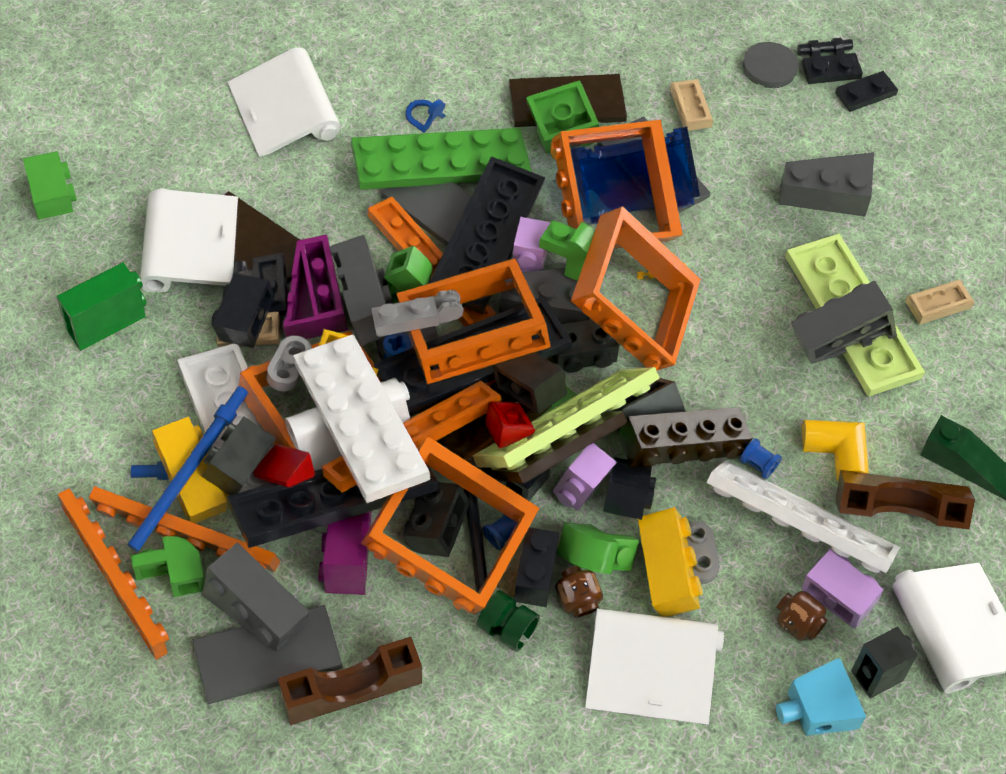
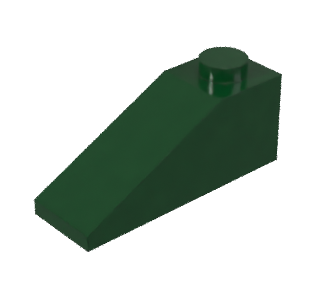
[920,415,1006,500]

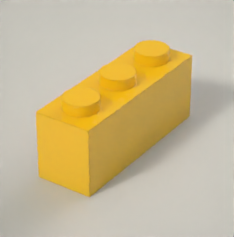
[152,416,229,524]
[638,507,703,617]

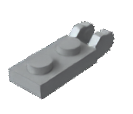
[371,289,464,337]

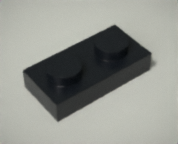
[835,71,898,112]

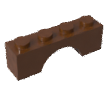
[836,470,975,530]
[278,637,422,725]

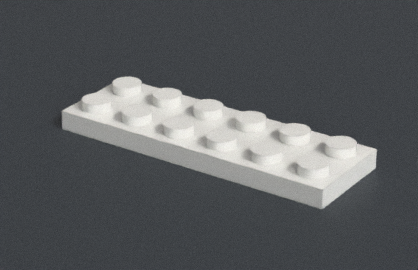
[293,334,430,503]
[177,344,274,493]
[707,460,901,573]

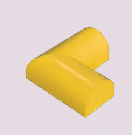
[801,420,869,481]

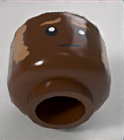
[555,566,604,618]
[776,591,828,641]

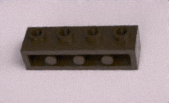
[617,407,753,467]

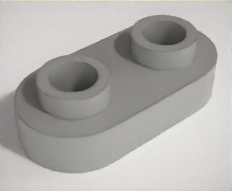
[266,336,312,391]
[687,521,720,584]

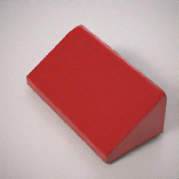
[486,401,535,448]
[253,444,315,488]

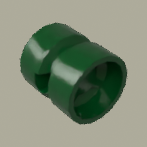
[476,590,540,652]

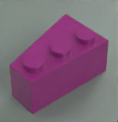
[283,234,348,339]
[318,511,372,595]

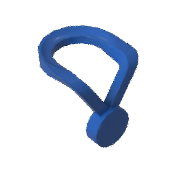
[405,99,446,133]

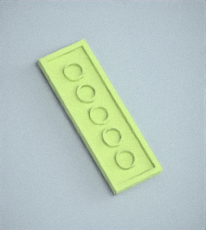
[785,234,925,397]
[473,367,660,470]

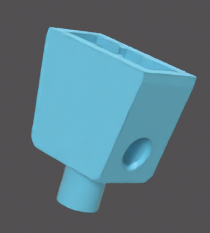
[776,658,866,736]

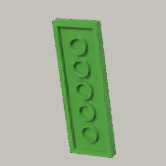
[351,128,532,190]

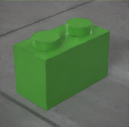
[23,151,77,220]

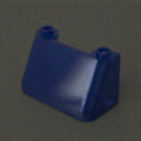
[571,126,700,225]

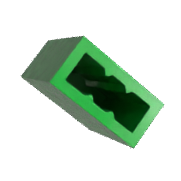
[56,262,147,351]

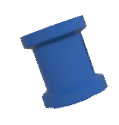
[383,332,411,359]
[739,438,782,479]
[482,514,517,551]

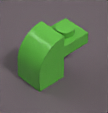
[539,220,595,281]
[384,246,433,304]
[557,522,639,574]
[131,536,205,597]

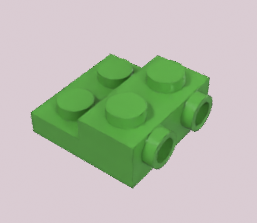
[526,80,599,154]

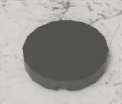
[742,42,799,88]

